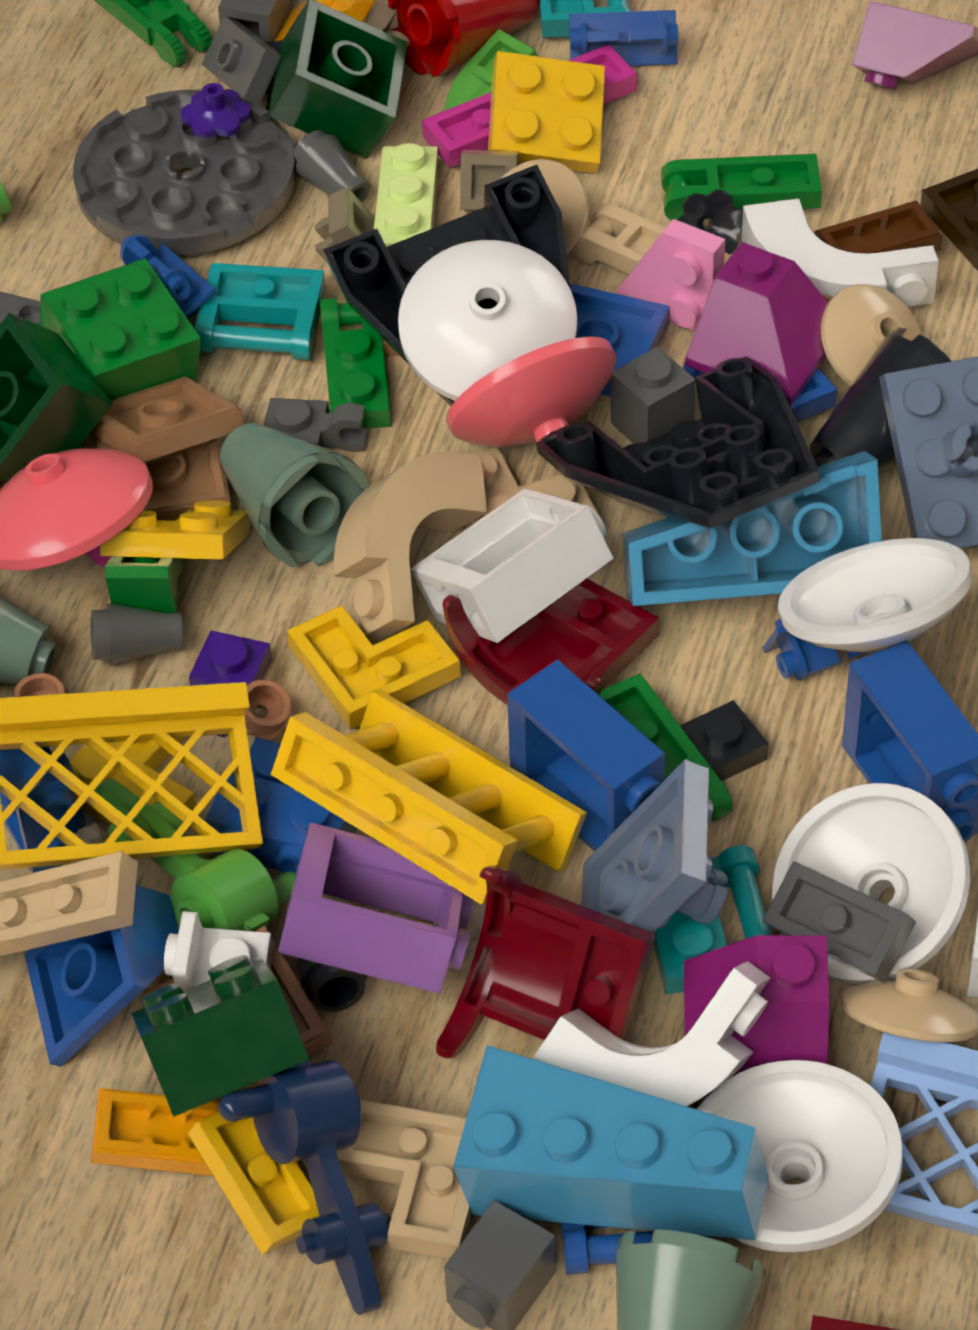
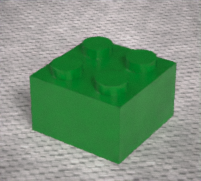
[40,258,201,400]

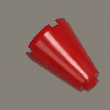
[388,0,539,77]

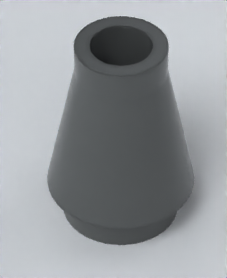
[292,130,370,203]
[90,603,183,666]

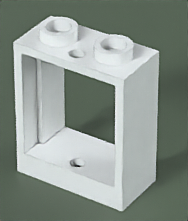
[410,488,614,643]

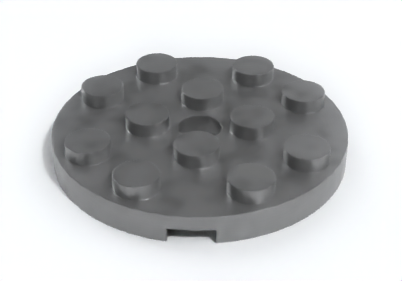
[73,89,296,258]

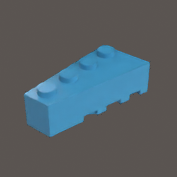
[622,451,882,606]
[453,1045,769,1240]

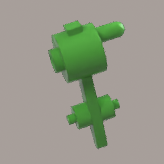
[95,778,296,932]

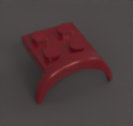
[442,578,659,705]
[436,865,656,1058]

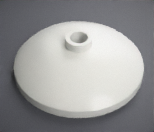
[398,240,577,401]
[778,538,973,652]
[772,783,970,984]
[697,1060,903,1252]

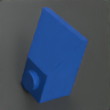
[25,885,179,1067]

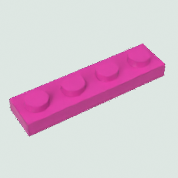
[422,44,637,168]

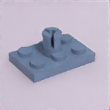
[879,357,978,549]
[581,760,728,933]

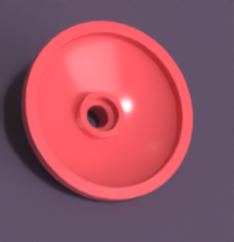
[446,337,617,447]
[0,448,153,570]

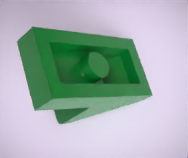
[105,556,186,613]

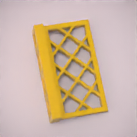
[0,682,263,870]

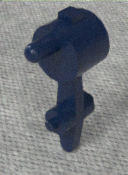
[219,1060,391,1315]

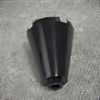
[810,327,951,474]

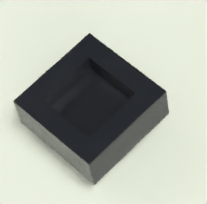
[680,700,768,781]

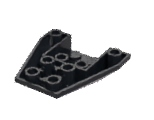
[323,164,570,406]
[536,356,820,528]

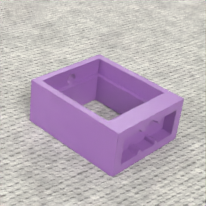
[278,822,474,994]

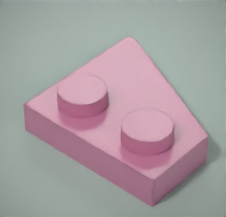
[615,219,725,332]

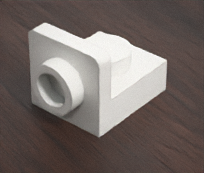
[164,911,274,991]

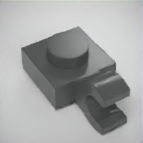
[263,398,368,452]

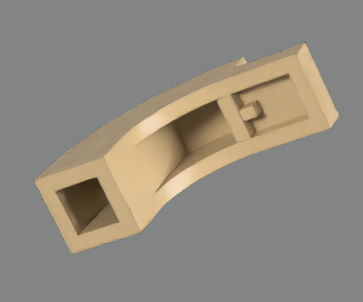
[334,451,487,640]

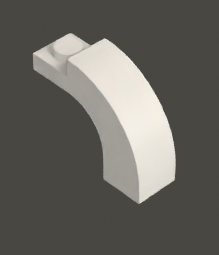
[742,199,939,307]
[532,961,770,1106]

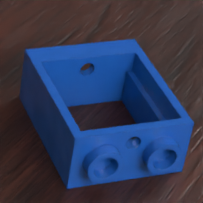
[841,640,978,843]
[507,659,665,852]

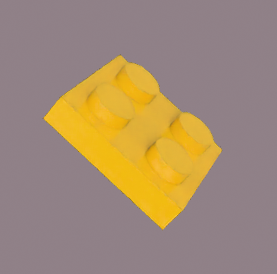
[488,51,605,174]

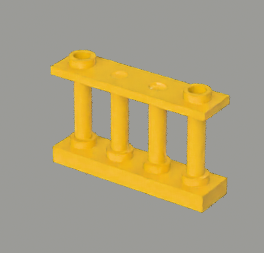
[271,689,587,905]

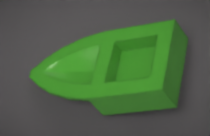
[444,29,539,111]

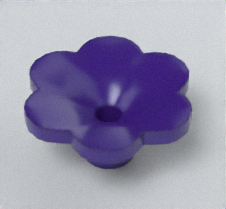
[181,83,251,138]

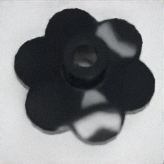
[677,189,743,254]

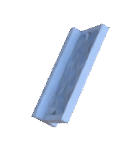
[871,1032,978,1236]

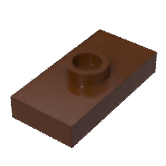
[814,200,942,254]

